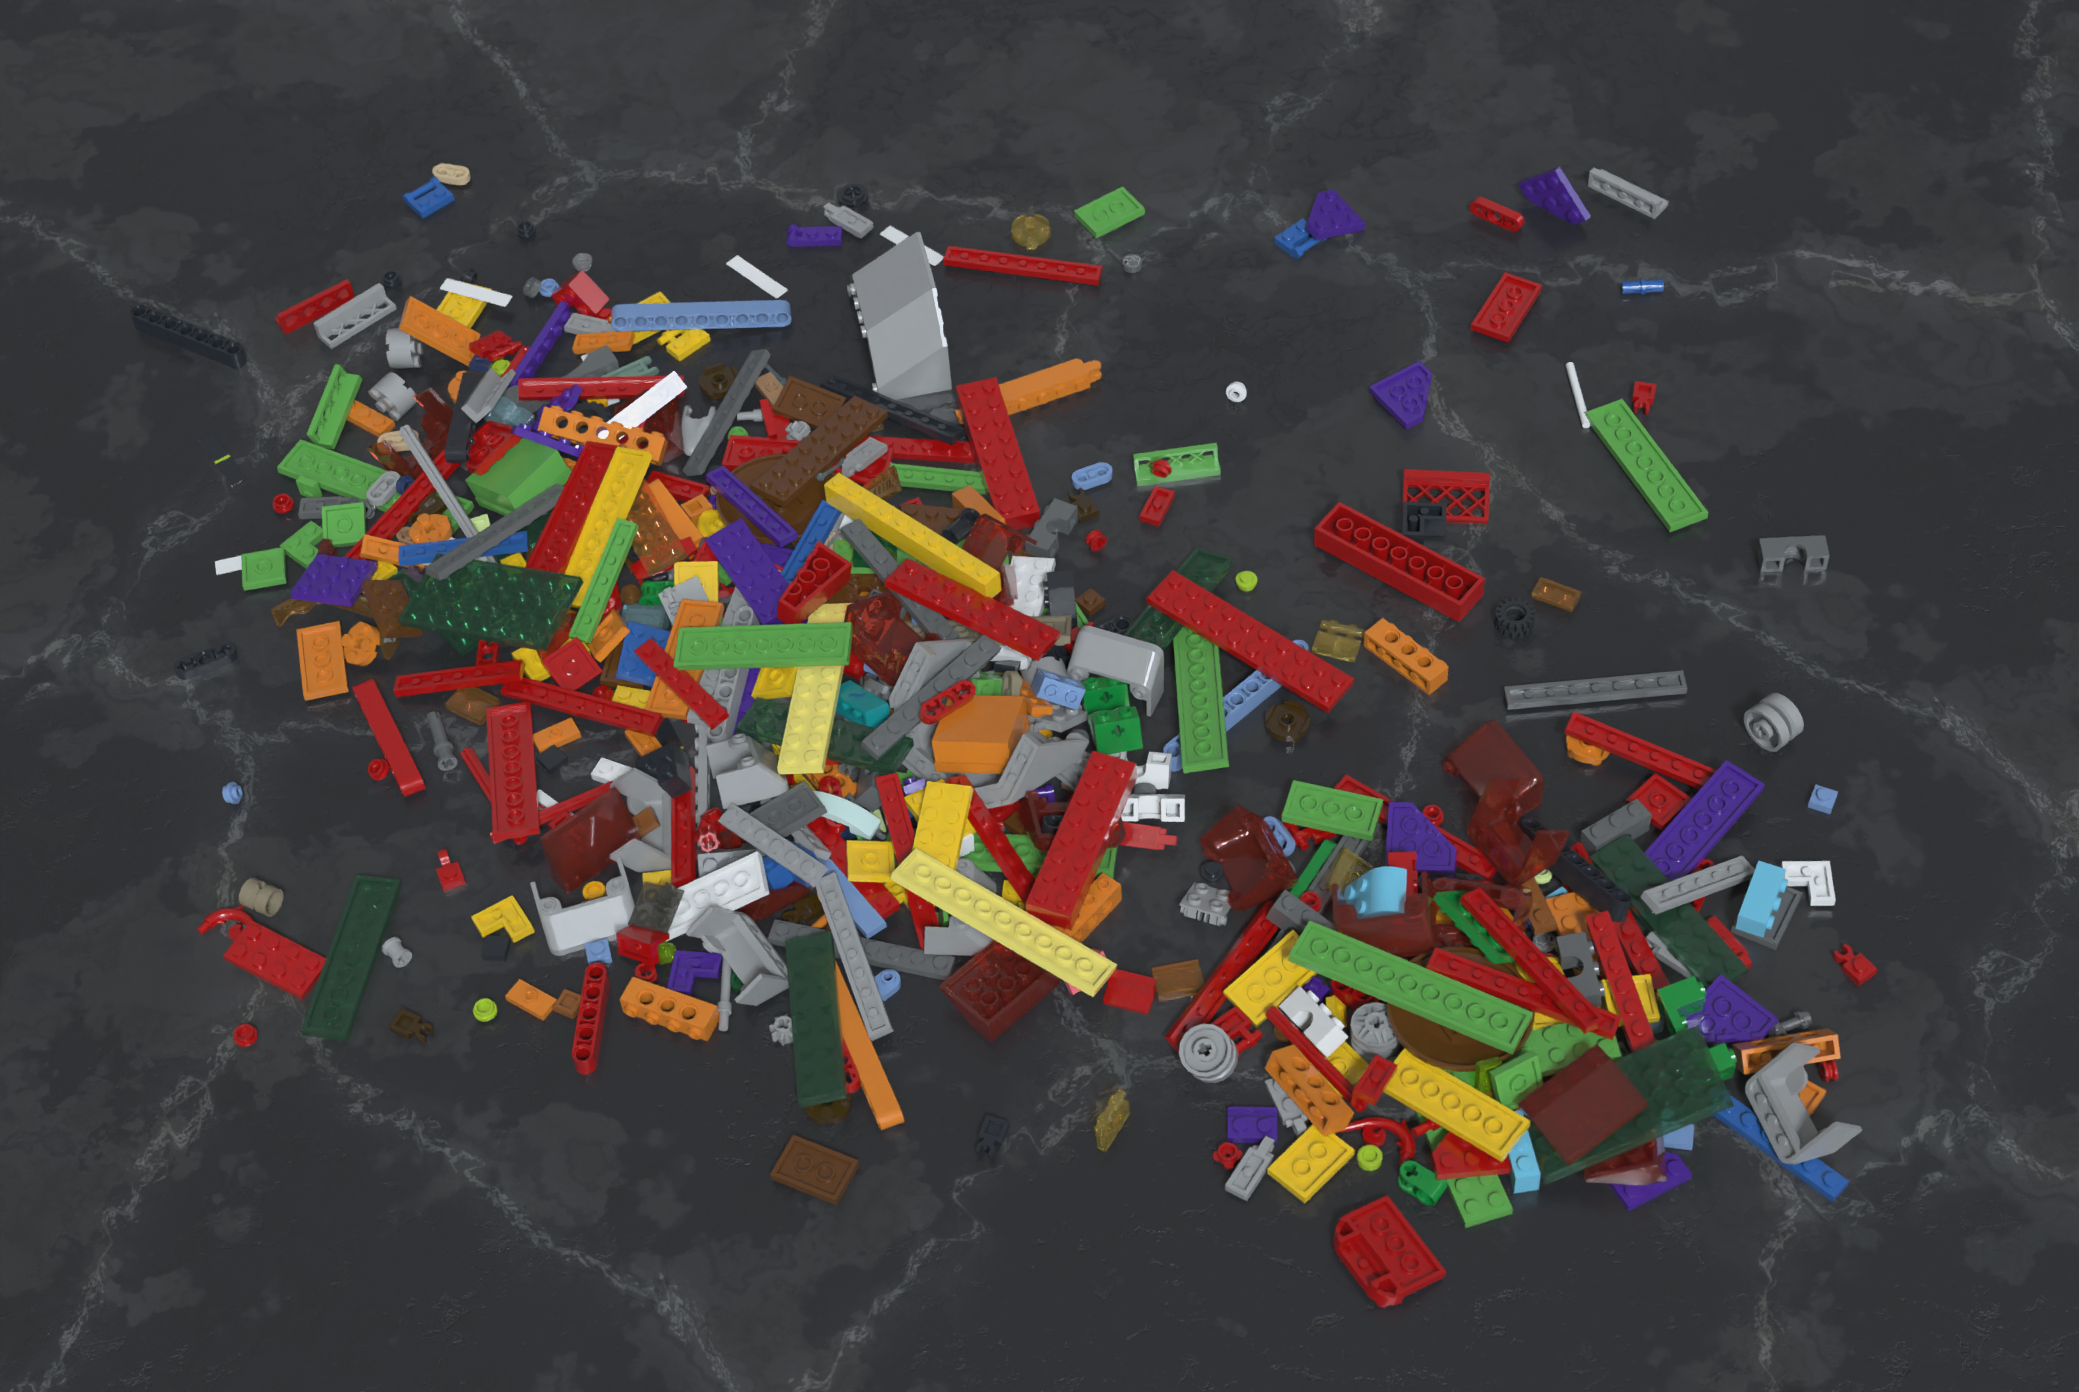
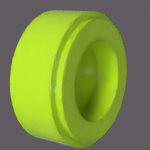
[1357,1145,1382,1171]

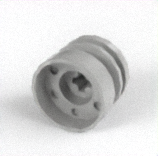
[1349,1002,1401,1064]

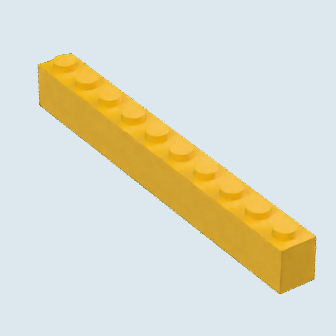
[824,473,1001,598]

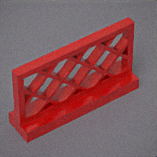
[1402,469,1490,524]

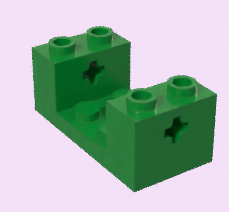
[1080,677,1143,755]
[1656,976,1737,1091]

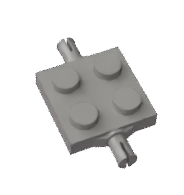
[1027,701,1087,733]

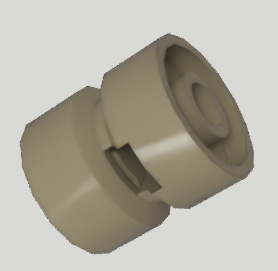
[239,878,284,917]

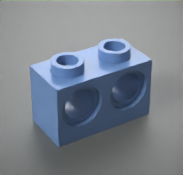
[1031,668,1086,710]

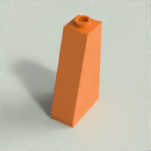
[641,479,703,560]
[952,485,1008,549]

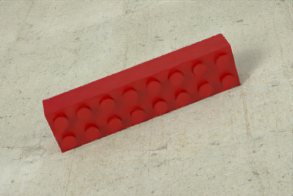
[956,377,1040,533]
[1314,502,1485,622]
[1026,751,1137,931]

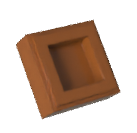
[632,806,661,838]
[552,989,581,1019]

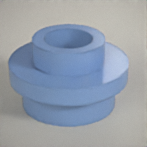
[539,279,559,297]
[222,782,243,804]

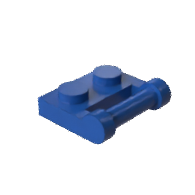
[402,176,455,218]
[1274,218,1327,259]

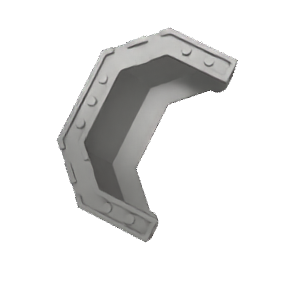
[846,232,952,400]
[889,639,1089,809]

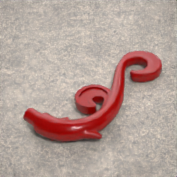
[197,905,256,942]
[1337,1117,1416,1167]

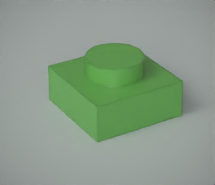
[296,475,322,498]

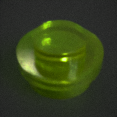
[658,942,676,964]

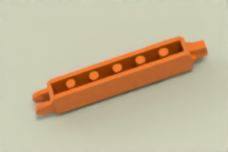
[955,359,1102,424]

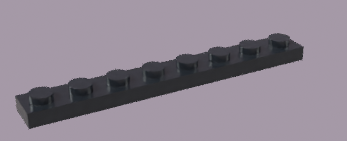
[820,374,965,445]

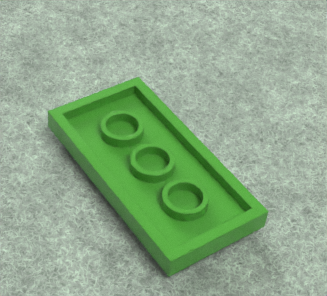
[1282,780,1383,841]

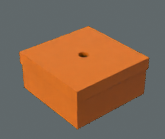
[932,695,1031,774]

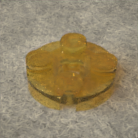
[1011,214,1051,250]

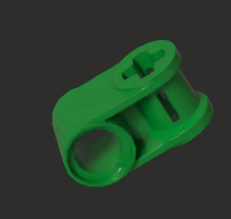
[639,580,674,610]
[1398,1161,1448,1206]

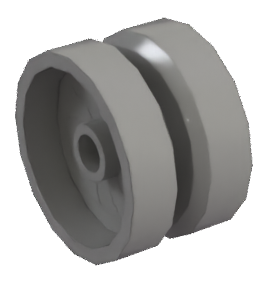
[1744,693,1804,752]
[1179,1024,1238,1083]

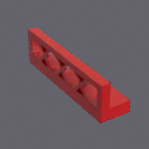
[275,279,355,334]

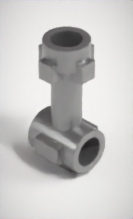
[1768,1011,1812,1038]

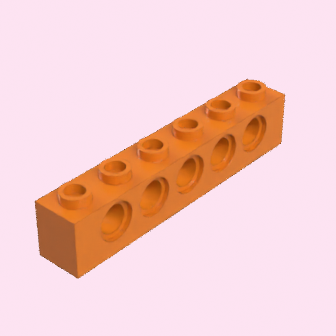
[537,405,668,466]

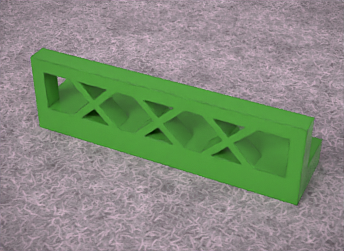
[307,364,363,449]
[1133,443,1220,487]

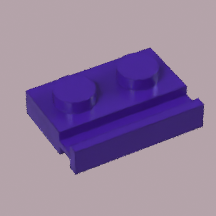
[1228,1107,1277,1143]

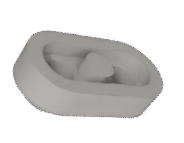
[366,471,400,506]

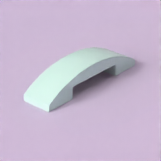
[813,791,881,840]

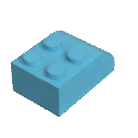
[1343,867,1407,936]

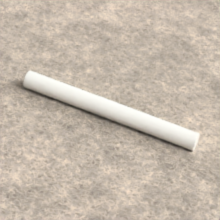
[1565,362,1590,428]

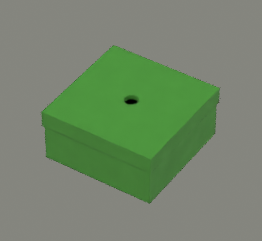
[465,437,572,516]

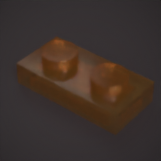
[1532,577,1581,612]

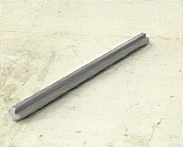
[399,425,500,574]

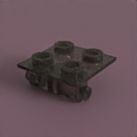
[628,882,685,934]

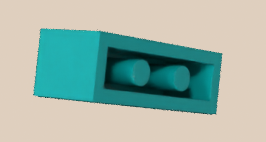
[836,680,890,732]

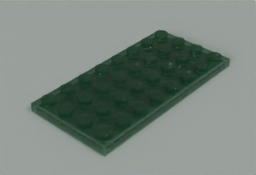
[398,553,584,652]
[1519,1025,1734,1185]

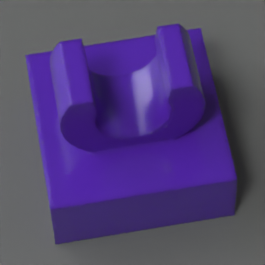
[1302,976,1330,1005]

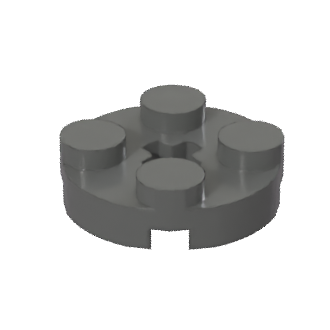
[862,674,897,700]

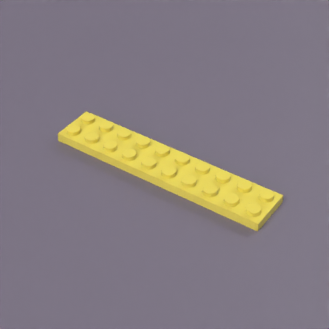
[777,603,855,774]
[890,848,1117,997]

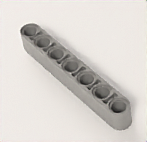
[706,606,760,743]

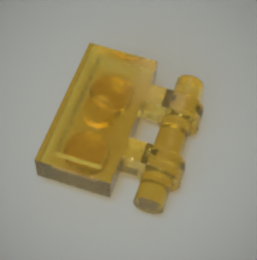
[1312,620,1365,663]
[1094,1089,1130,1152]

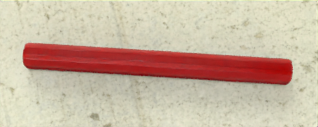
[460,747,528,845]
[489,781,617,844]
[1266,1006,1368,1112]

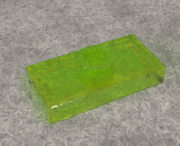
[1475,1057,1502,1100]

